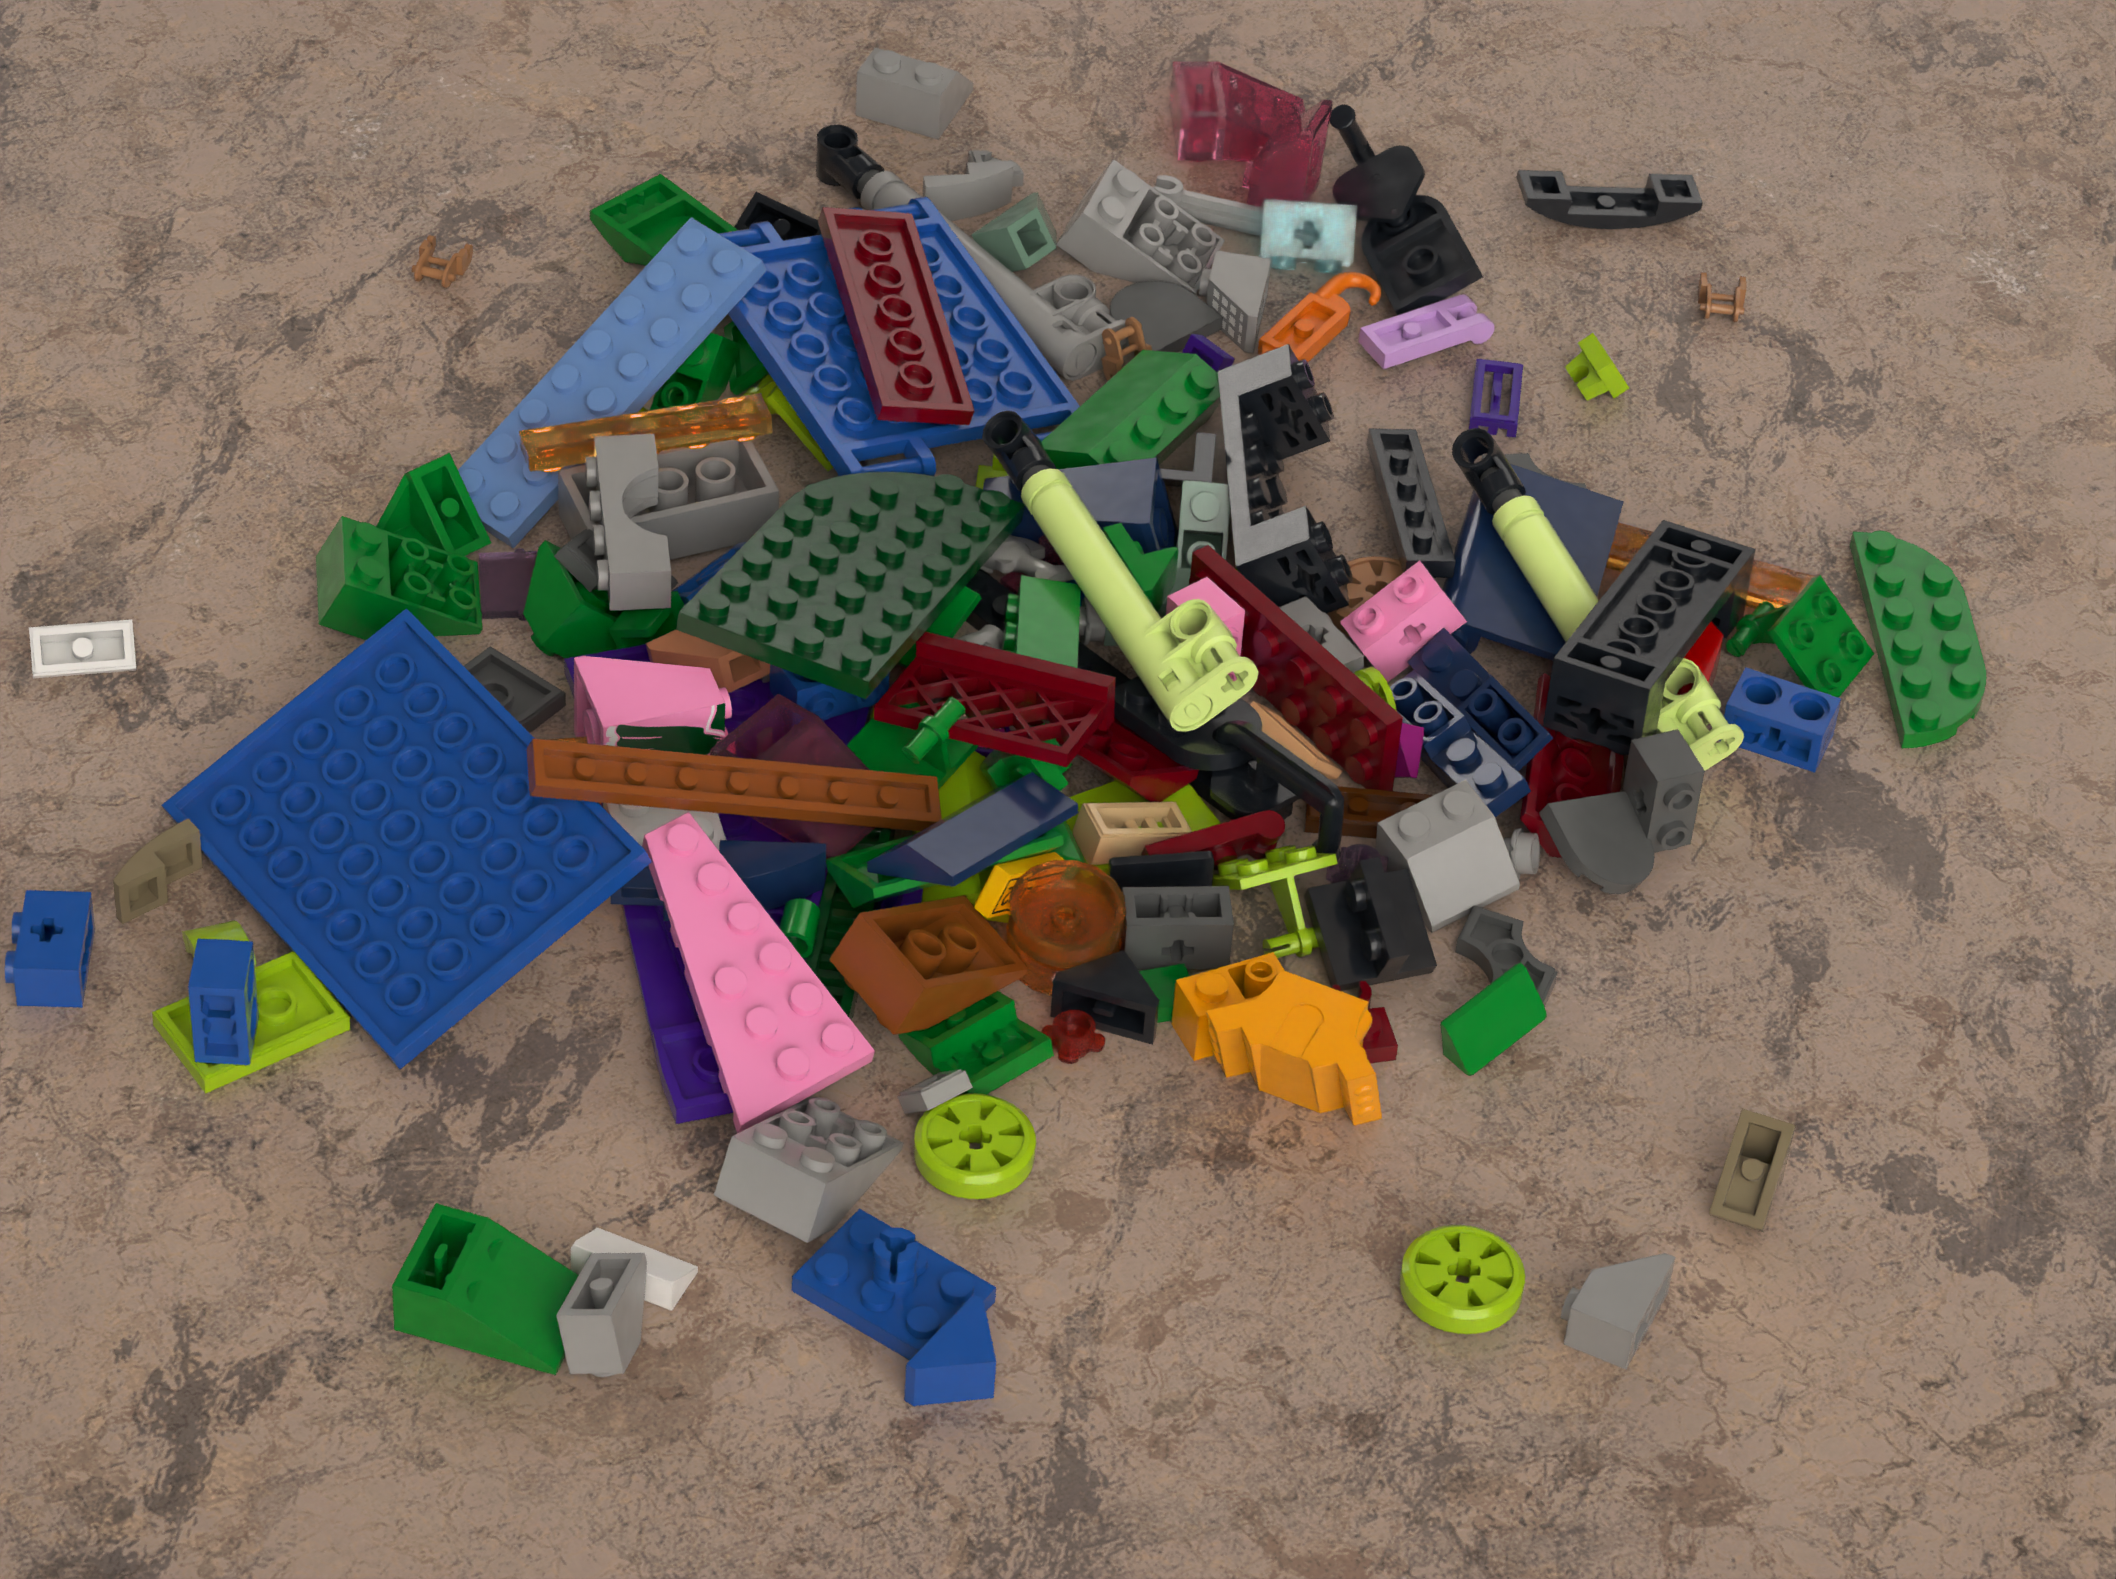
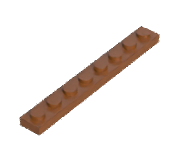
[526,738,942,831]

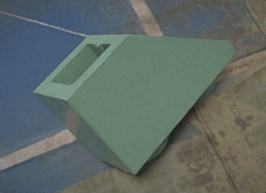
[971,192,1057,272]
[1177,480,1230,568]

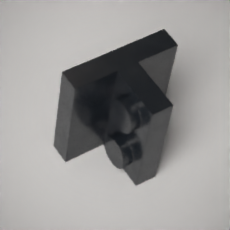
[1304,857,1437,991]

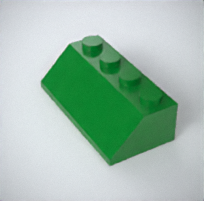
[1041,350,1220,470]

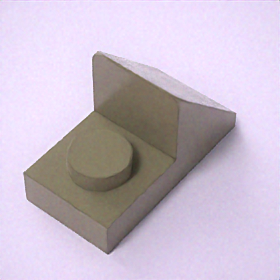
[1709,1108,1796,1232]

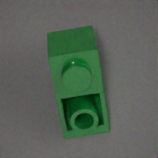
[649,333,741,429]

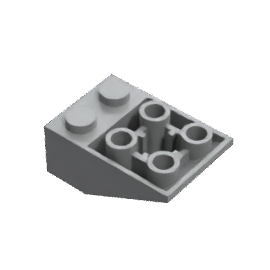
[1057,159,1225,295]
[714,1097,904,1243]

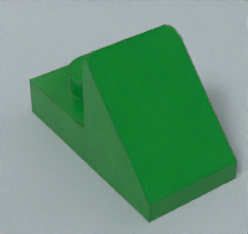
[1103,523,1178,613]

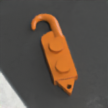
[1258,272,1381,363]

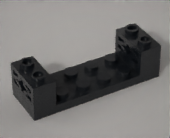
[1218,344,1353,614]
[1543,520,1756,755]

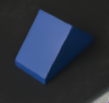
[904,1294,996,1406]

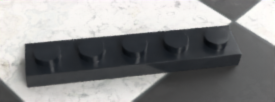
[1367,428,1456,578]

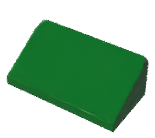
[1440,962,1547,1076]

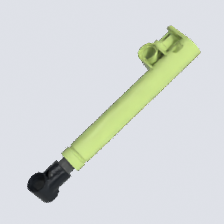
[982,410,1258,732]
[1452,428,1744,771]

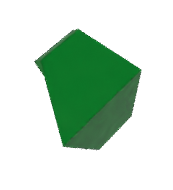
[376,453,491,556]

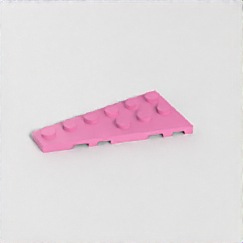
[642,812,875,1133]

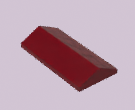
[1520,673,1624,858]
[1028,718,1199,802]

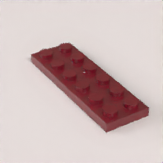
[818,207,975,425]
[1189,545,1403,791]

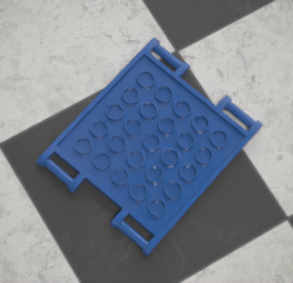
[719,197,1080,476]

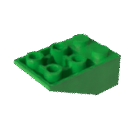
[316,516,483,640]
[392,1203,579,1375]

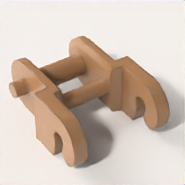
[412,235,473,288]
[1698,272,1747,322]
[1101,317,1152,381]

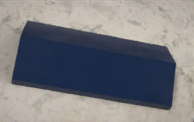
[867,772,1079,887]

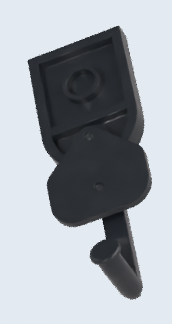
[1329,104,1483,315]
[1114,676,1345,862]

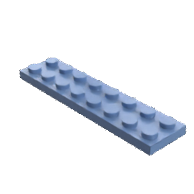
[458,218,766,549]

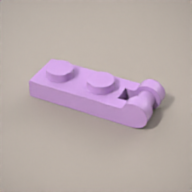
[1359,294,1495,370]

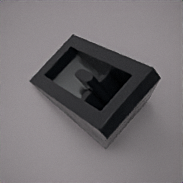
[1050,950,1159,1045]

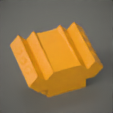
[1206,969,1382,1126]

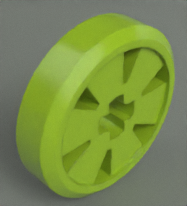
[914,1093,1036,1199]
[1400,1225,1525,1334]

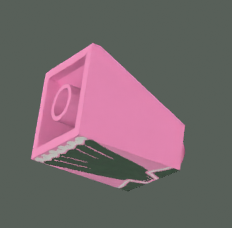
[574,656,732,756]

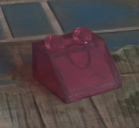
[1242,99,1333,216]

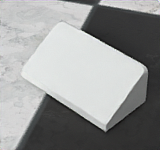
[29,620,136,678]
[571,1228,698,1311]

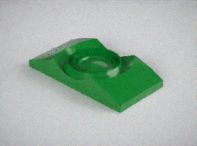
[590,174,738,266]

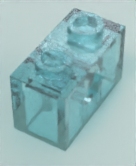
[1259,199,1357,273]

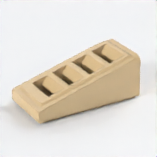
[1073,802,1192,865]

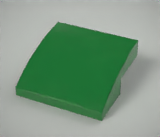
[898,991,1054,1095]

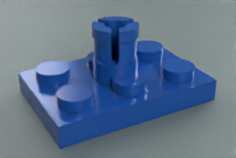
[792,1208,996,1360]

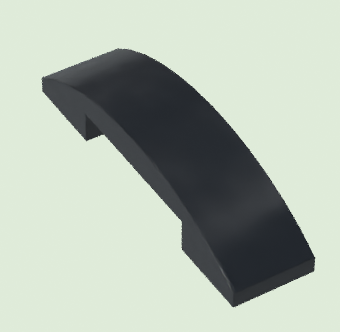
[1516,170,1703,230]

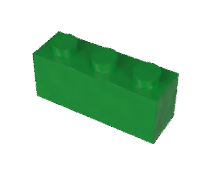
[1002,575,1081,668]

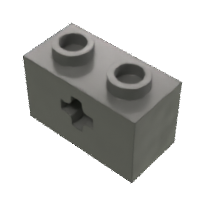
[1622,729,1705,853]
[1119,886,1234,970]

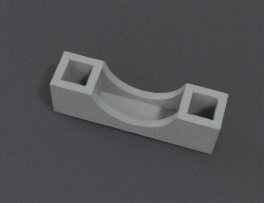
[585,434,671,611]

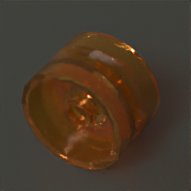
[1005,860,1126,996]

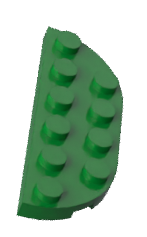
[1850,531,1987,749]

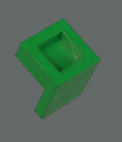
[609,591,685,649]

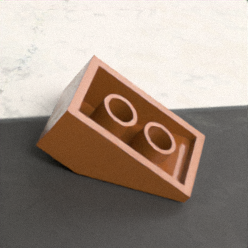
[829,895,1029,1035]

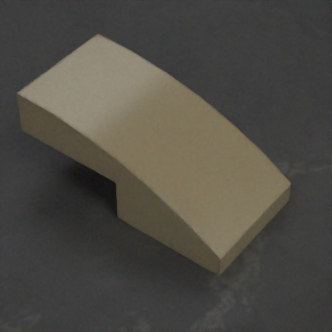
[113,818,203,924]

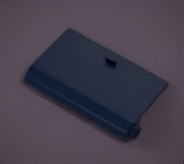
[1443,464,1624,661]

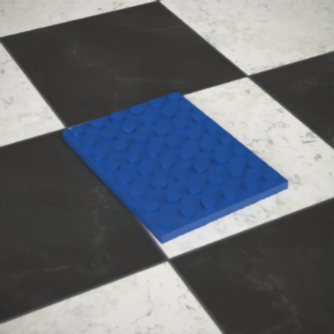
[161,608,652,1069]

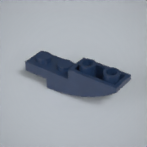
[1408,628,1553,771]
[1390,670,1531,817]
[611,840,826,921]

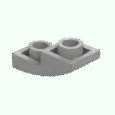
[922,160,1014,221]

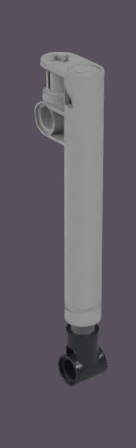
[816,125,1129,381]

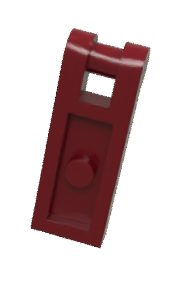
[1140,810,1285,870]

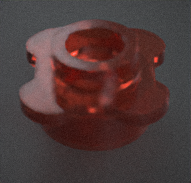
[1041,1010,1105,1064]

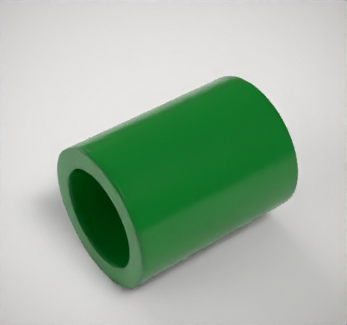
[779,899,821,958]

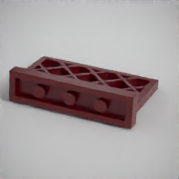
[874,632,1116,767]

